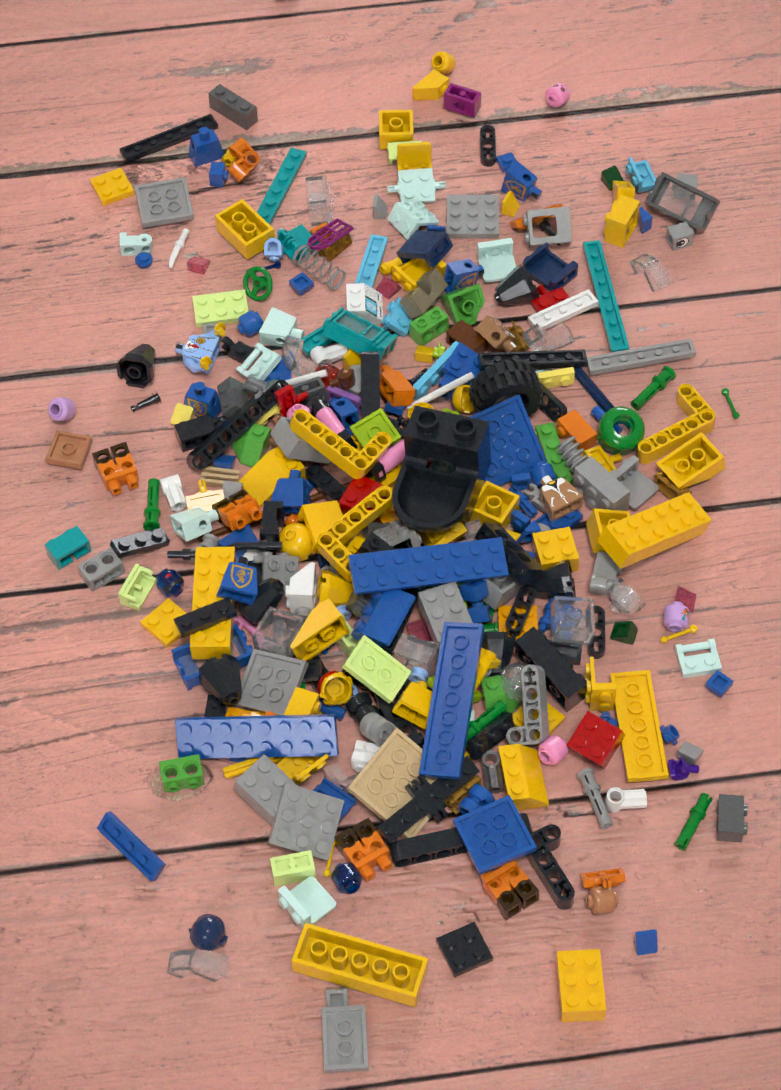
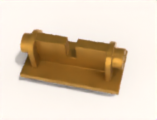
[318,228,353,262]
[506,321,530,352]
[654,472,692,499]
[444,775,482,815]

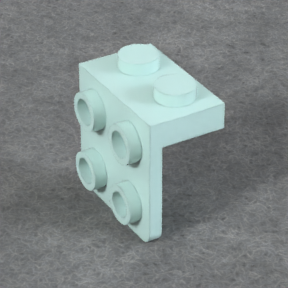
[387,201,439,240]
[477,238,516,283]
[277,876,337,928]

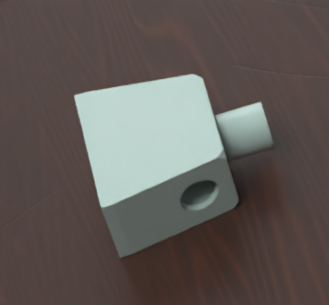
[259,307,305,348]
[170,507,219,542]

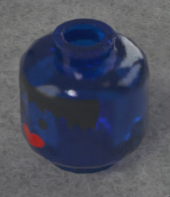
[156,568,184,597]
[331,862,362,894]

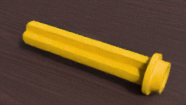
[223,757,285,779]

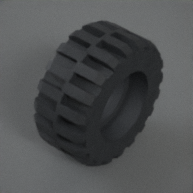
[469,360,543,417]

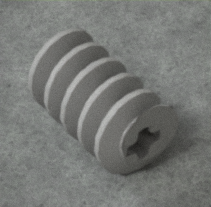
[557,436,588,477]

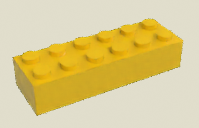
[597,492,712,569]
[190,547,236,659]
[291,923,429,1007]

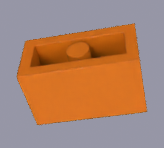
[556,409,597,453]

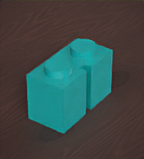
[44,526,91,570]

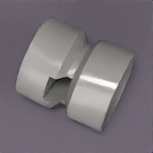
[359,712,396,747]

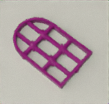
[307,218,354,250]

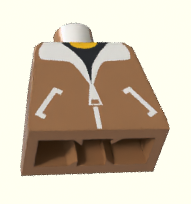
[475,315,517,352]
[539,475,583,522]

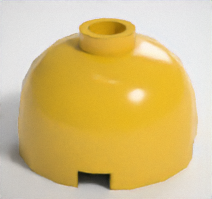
[279,523,313,562]

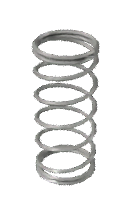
[293,245,346,290]

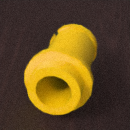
[222,145,235,166]
[379,257,402,275]

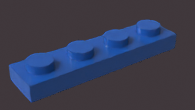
[97,811,166,882]

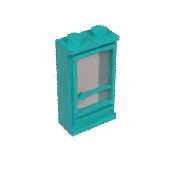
[322,307,399,362]

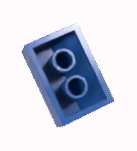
[351,590,416,647]

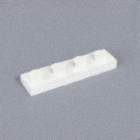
[528,289,598,333]

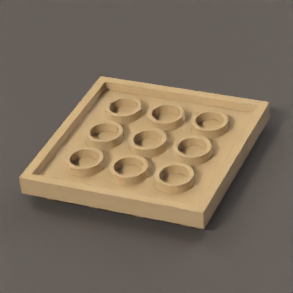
[347,727,438,839]

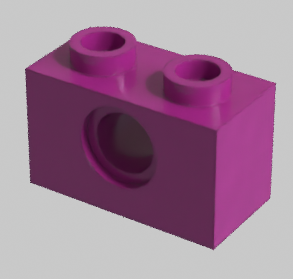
[444,83,481,118]

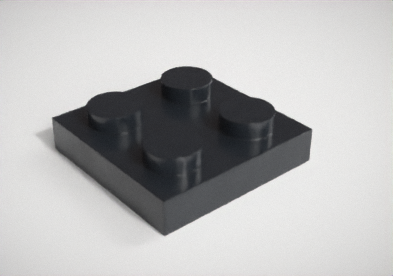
[436,922,493,978]

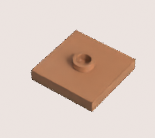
[45,430,93,470]

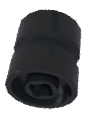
[346,692,382,729]

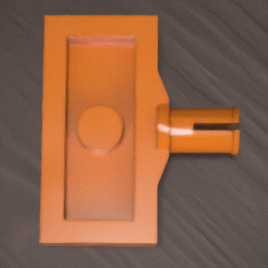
[580,868,626,889]

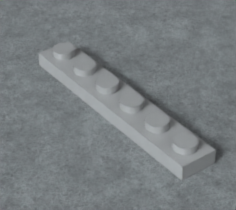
[587,339,696,376]

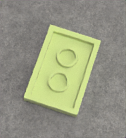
[192,289,248,328]
[342,635,411,703]

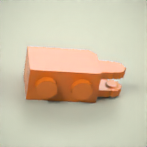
[380,365,415,407]

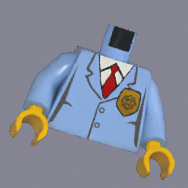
[175,322,227,375]

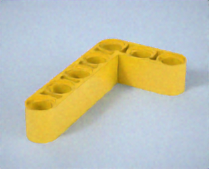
[636,383,716,464]
[289,409,391,479]
[317,486,392,582]

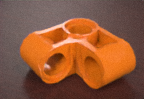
[227,138,260,183]

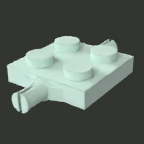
[387,168,446,204]

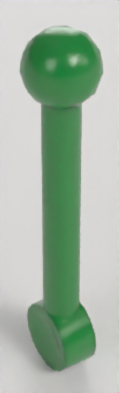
[722,388,740,419]

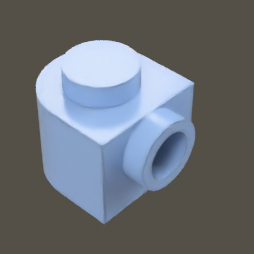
[264,238,284,262]

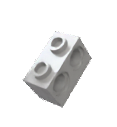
[78,547,125,592]

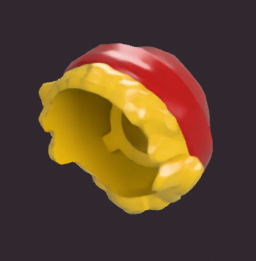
[317,671,353,706]

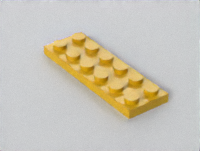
[610,670,669,783]

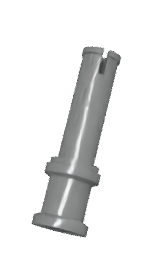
[577,768,613,829]

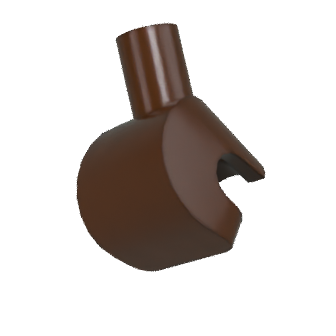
[328,368,356,389]

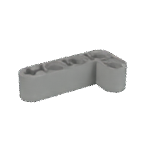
[506,665,549,745]

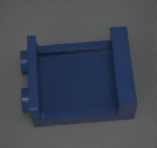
[396,231,453,268]
[523,242,578,291]

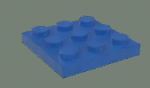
[453,795,537,875]

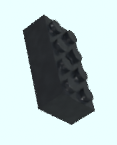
[515,627,587,712]

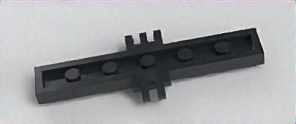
[376,755,480,845]

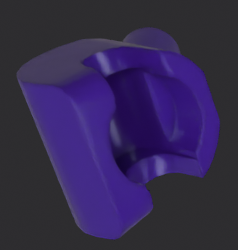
[668,757,699,781]

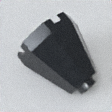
[493,264,540,306]
[116,344,156,388]
[530,559,576,601]
[236,578,285,626]
[482,632,516,677]
[198,654,242,705]

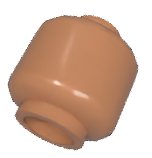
[585,886,618,915]

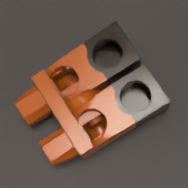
[92,442,139,496]
[211,489,262,531]
[334,818,392,882]
[479,860,539,921]

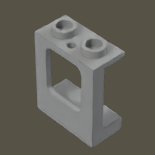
[523,207,572,247]

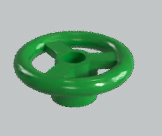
[243,266,273,302]

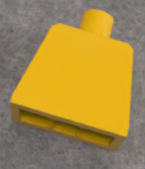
[392,681,432,729]

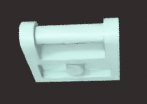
[235,342,282,381]
[675,638,722,678]

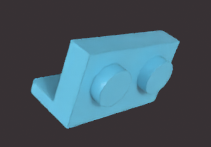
[625,157,656,193]
[381,297,413,337]

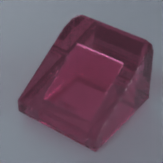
[187,256,210,275]
[375,276,402,299]
[675,586,696,612]
[406,618,432,647]

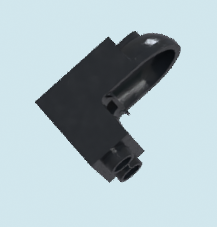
[392,405,491,533]

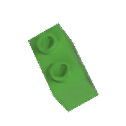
[409,306,449,346]
[159,754,205,793]

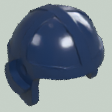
[189,914,228,952]

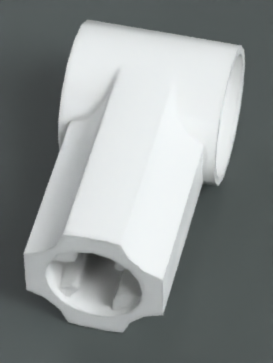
[310,343,348,370]
[159,474,187,512]
[604,787,647,813]

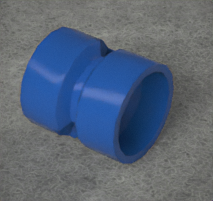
[457,784,496,815]

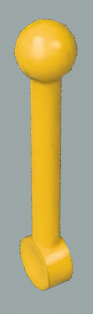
[660,625,698,643]
[323,842,335,877]

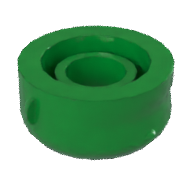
[596,406,645,455]

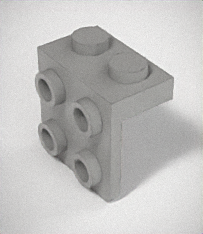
[610,455,659,510]
[373,520,422,548]
[253,552,299,595]

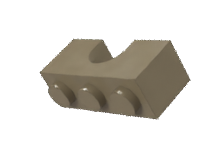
[399,268,448,319]

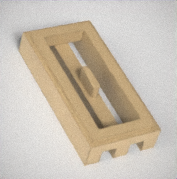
[200,466,241,487]

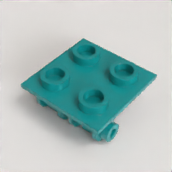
[276,224,319,261]

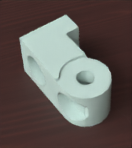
[120,232,153,256]

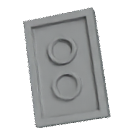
[322,1005,369,1073]

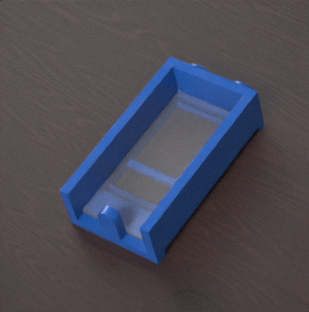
[171,624,253,691]

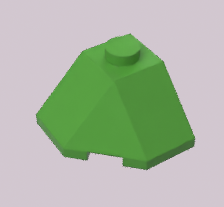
[441,284,485,325]
[231,423,272,468]
[480,675,523,718]

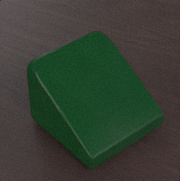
[601,165,624,191]
[610,621,638,645]

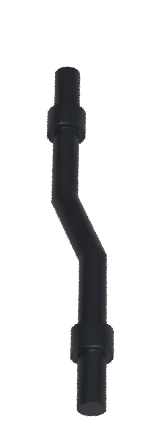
[167,540,283,560]

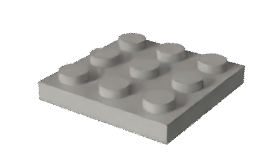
[135,177,194,228]
[447,195,499,238]
[235,649,308,715]
[268,783,344,861]

